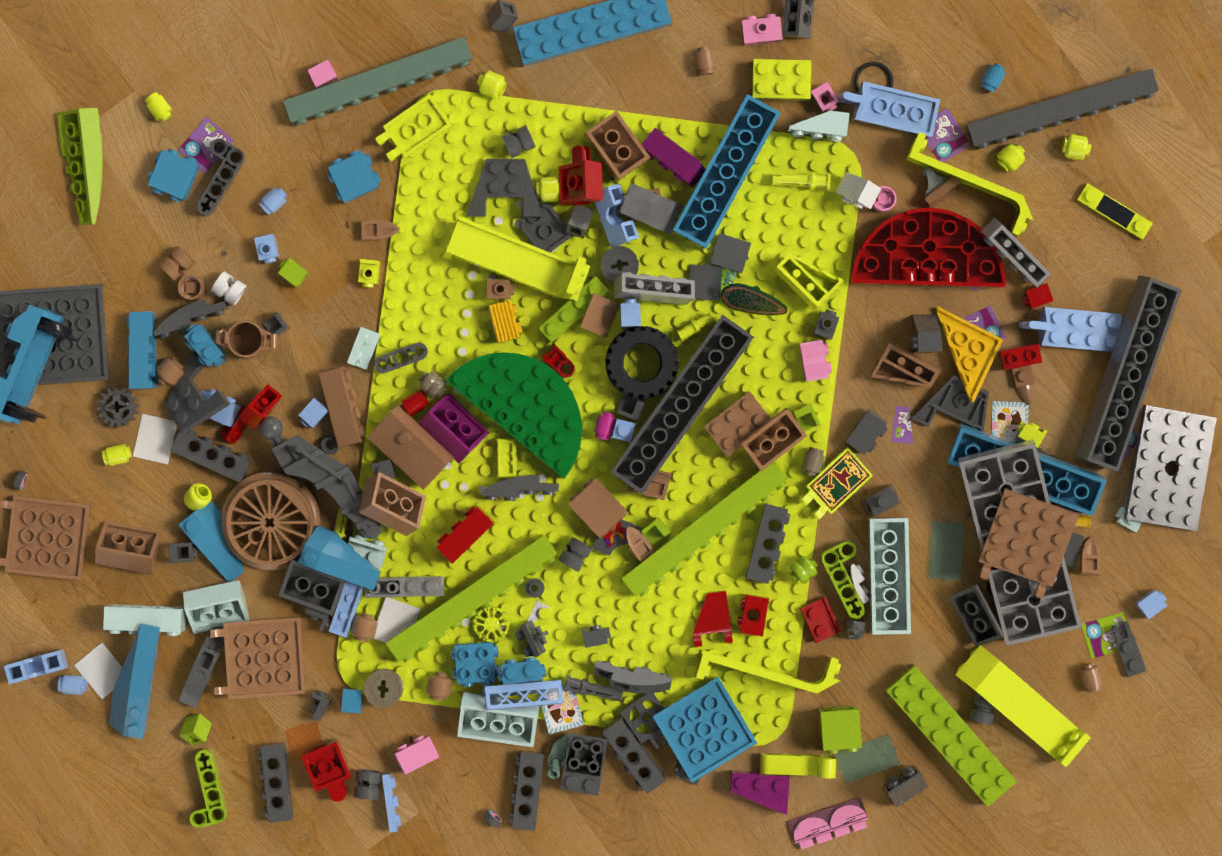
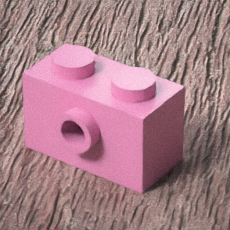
[741,14,783,46]
[393,735,439,775]

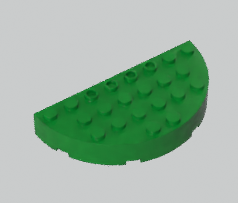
[445,352,582,479]

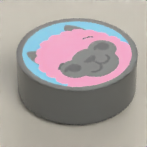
[13,470,28,491]
[484,809,503,828]

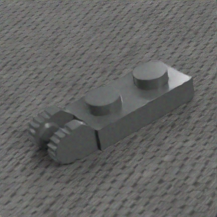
[1111,621,1146,677]

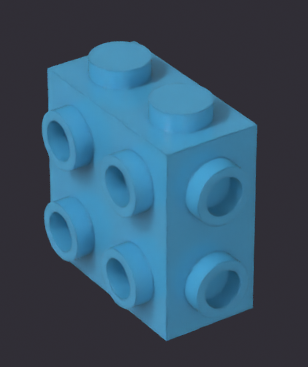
[147,148,200,203]
[327,150,382,203]
[184,324,228,367]
[451,642,499,687]
[498,657,546,685]

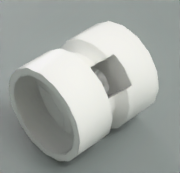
[211,271,247,307]

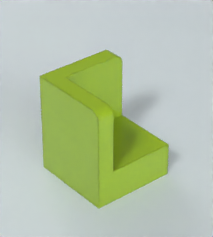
[793,403,821,432]
[640,517,670,545]
[179,713,212,746]

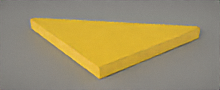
[935,306,1003,404]

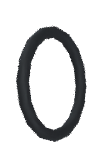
[854,61,894,92]

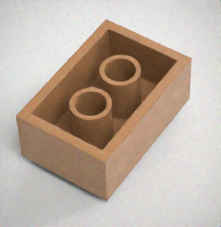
[703,391,771,457]
[359,472,426,536]

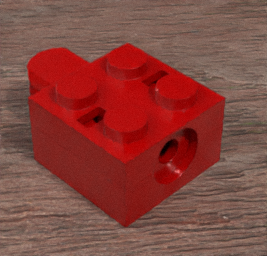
[558,145,603,207]
[301,739,352,802]

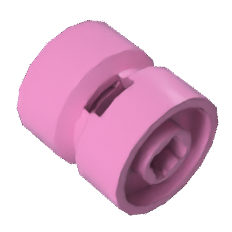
[872,186,897,213]

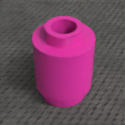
[594,412,617,441]

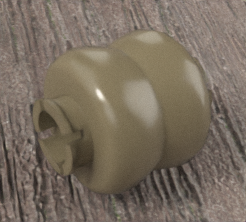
[418,370,447,399]

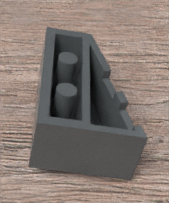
[909,314,942,353]

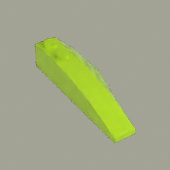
[56,108,103,226]

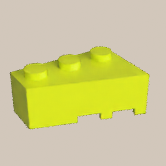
[773,253,844,310]

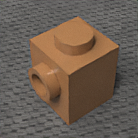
[487,279,515,299]

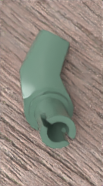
[547,733,569,779]

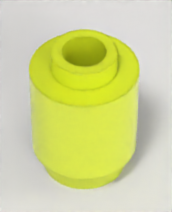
[145,92,172,122]
[102,444,132,466]

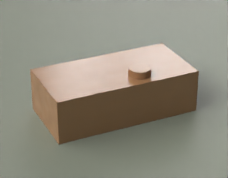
[367,405,454,490]

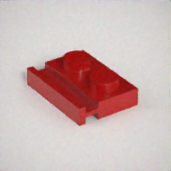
[799,597,841,643]

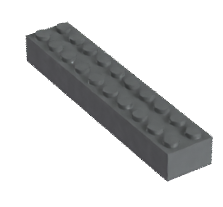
[1076,275,1181,472]
[610,315,754,495]

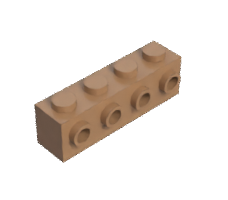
[319,367,366,448]

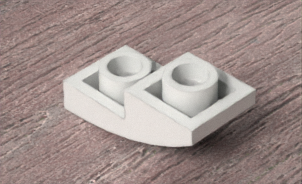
[849,563,870,604]

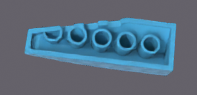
[109,623,160,739]

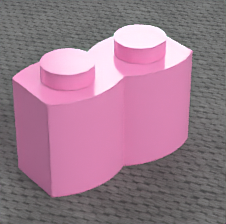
[799,340,832,382]

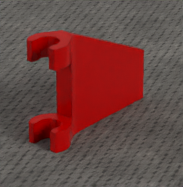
[693,591,733,647]

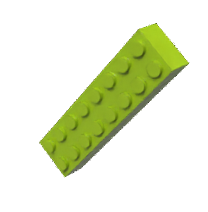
[885,664,1017,807]

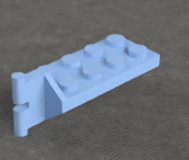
[837,81,940,138]
[1018,307,1122,352]

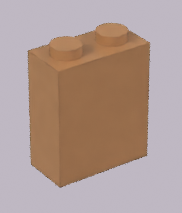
[568,479,629,539]

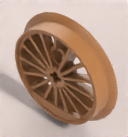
[221,472,321,571]

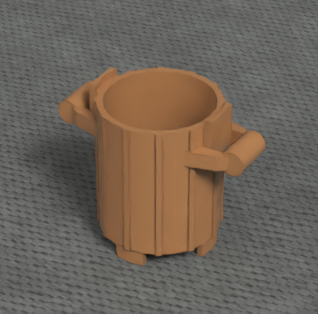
[215,320,278,359]

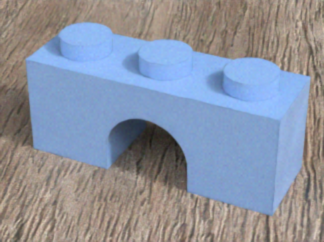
[595,184,639,248]
[4,649,68,684]

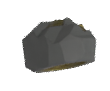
[843,618,866,640]

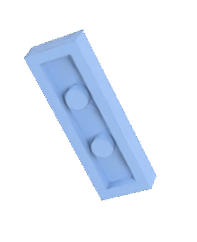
[329,581,364,638]
[382,772,401,832]

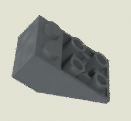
[560,733,608,796]
[883,765,929,808]

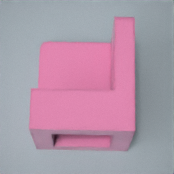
[308,60,338,89]

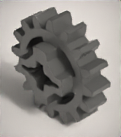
[97,386,140,428]

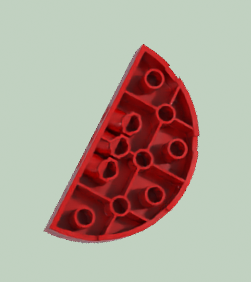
[850,208,1006,288]

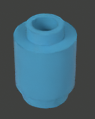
[980,63,1006,93]

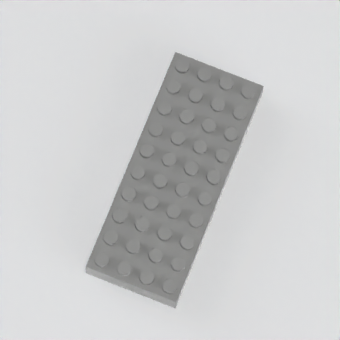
[958,439,1082,646]

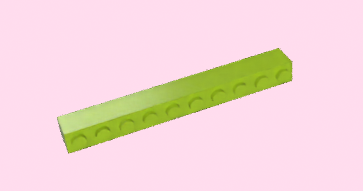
[622,461,788,597]
[385,535,558,663]

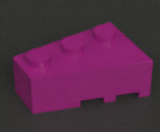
[641,128,706,188]
[730,770,790,815]

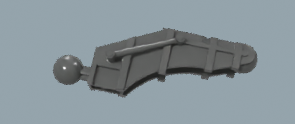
[258,416,383,539]

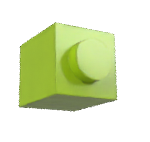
[278,258,309,288]

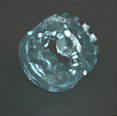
[723,269,737,286]

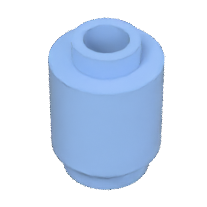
[259,187,288,215]
[58,675,88,695]

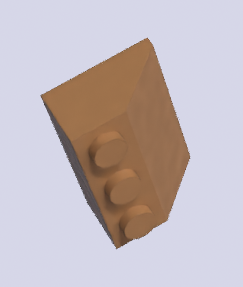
[583,110,650,183]
[740,408,807,471]
[95,521,161,574]

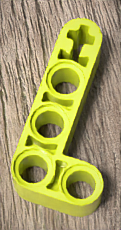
[760,753,836,778]

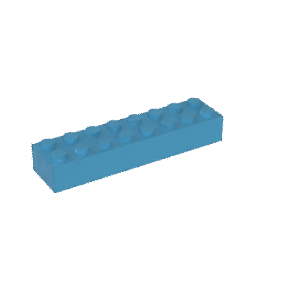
[513,0,672,67]
[673,94,781,249]
[947,423,1107,516]

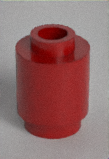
[400,391,429,417]

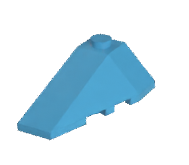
[179,500,245,582]
[298,526,380,590]

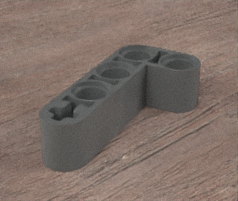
[197,138,246,216]

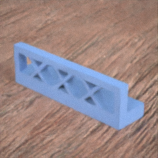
[482,680,563,711]

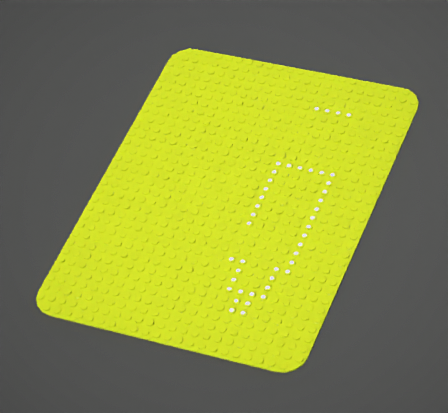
[337,89,862,746]

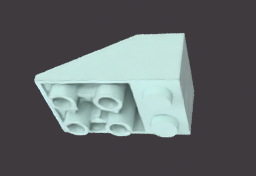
[787,111,850,142]

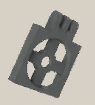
[620,693,666,749]

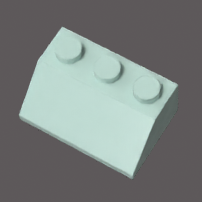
[183,580,250,634]

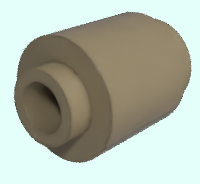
[802,447,825,476]

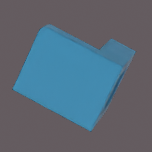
[341,688,363,713]

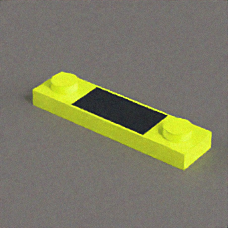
[1077,183,1153,240]

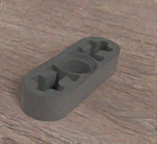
[374,343,428,373]

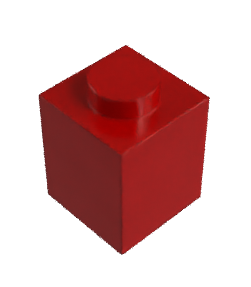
[1022,283,1054,309]

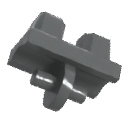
[515,620,549,657]

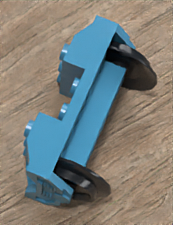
[0,305,78,425]

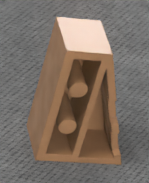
[871,341,940,388]

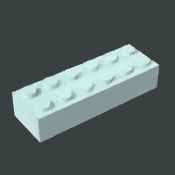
[868,517,911,635]

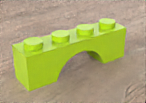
[539,277,609,343]

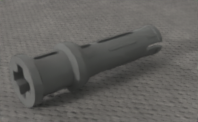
[564,675,623,702]

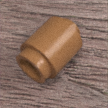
[694,47,716,76]
[1079,663,1102,693]

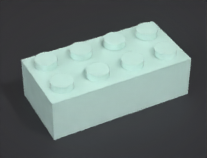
[103,604,186,636]
[457,692,539,747]

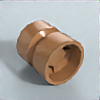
[159,246,195,282]
[178,275,206,301]

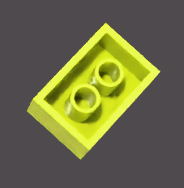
[752,59,812,101]

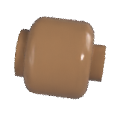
[156,357,184,386]
[351,613,378,642]
[426,672,453,701]

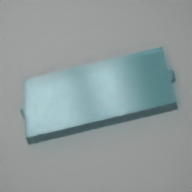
[929,521,964,581]
[836,734,899,783]

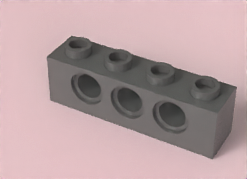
[782,0,814,39]
[170,430,252,483]
[746,503,790,584]
[602,716,666,794]
[258,742,294,823]
[509,750,544,831]

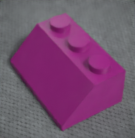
[418,393,490,464]

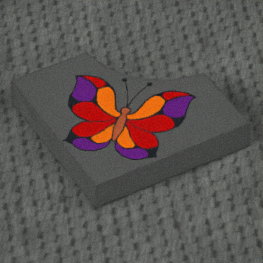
[592,519,642,556]

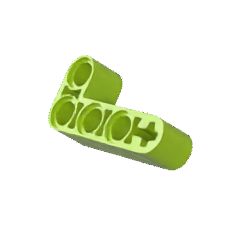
[821,541,865,619]
[190,748,228,828]

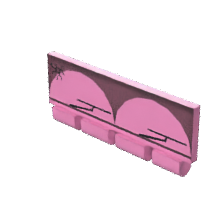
[788,797,868,849]

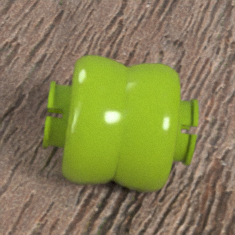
[789,556,818,584]

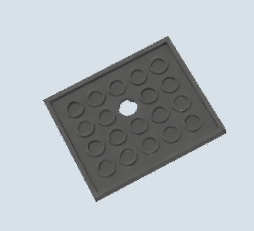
[0,284,109,385]

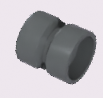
[502,125,536,158]
[558,537,592,572]
[968,693,996,725]
[354,769,381,800]

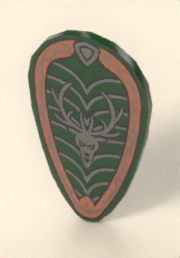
[721,283,788,315]

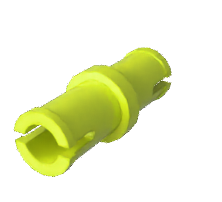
[676,312,716,341]

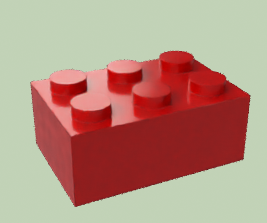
[436,506,495,564]

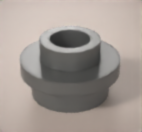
[320,436,339,455]
[525,578,544,598]

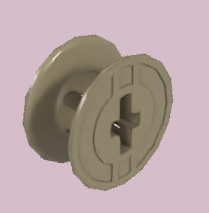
[364,669,403,708]

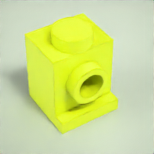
[358,259,381,288]
[1016,421,1048,448]

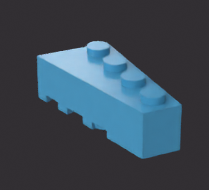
[126,311,158,389]

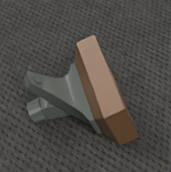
[922,167,961,208]

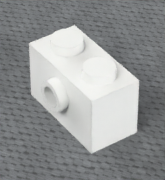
[836,172,881,209]

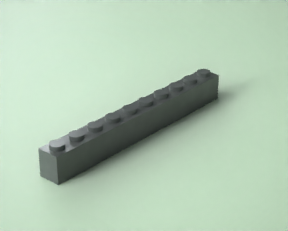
[966,69,1159,150]

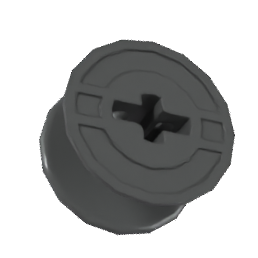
[601,246,639,284]

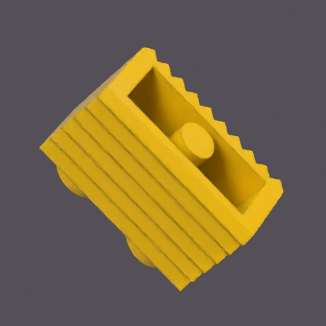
[488,300,523,343]

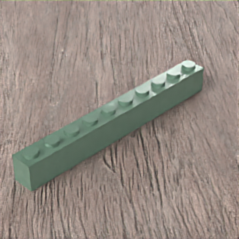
[283,37,473,126]

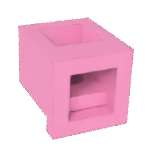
[811,81,839,112]

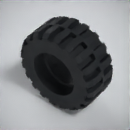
[605,326,679,399]

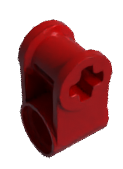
[540,343,576,378]

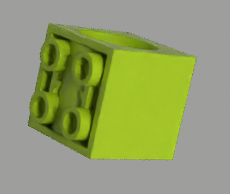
[818,706,862,754]

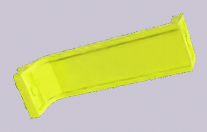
[906,132,1034,237]
[443,216,590,301]
[955,645,1091,767]
[695,650,841,694]

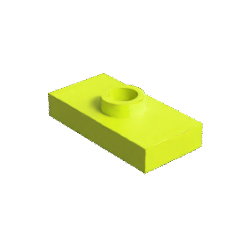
[497,439,517,477]

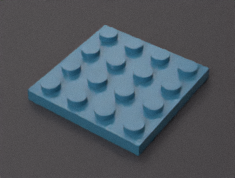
[652,677,757,783]

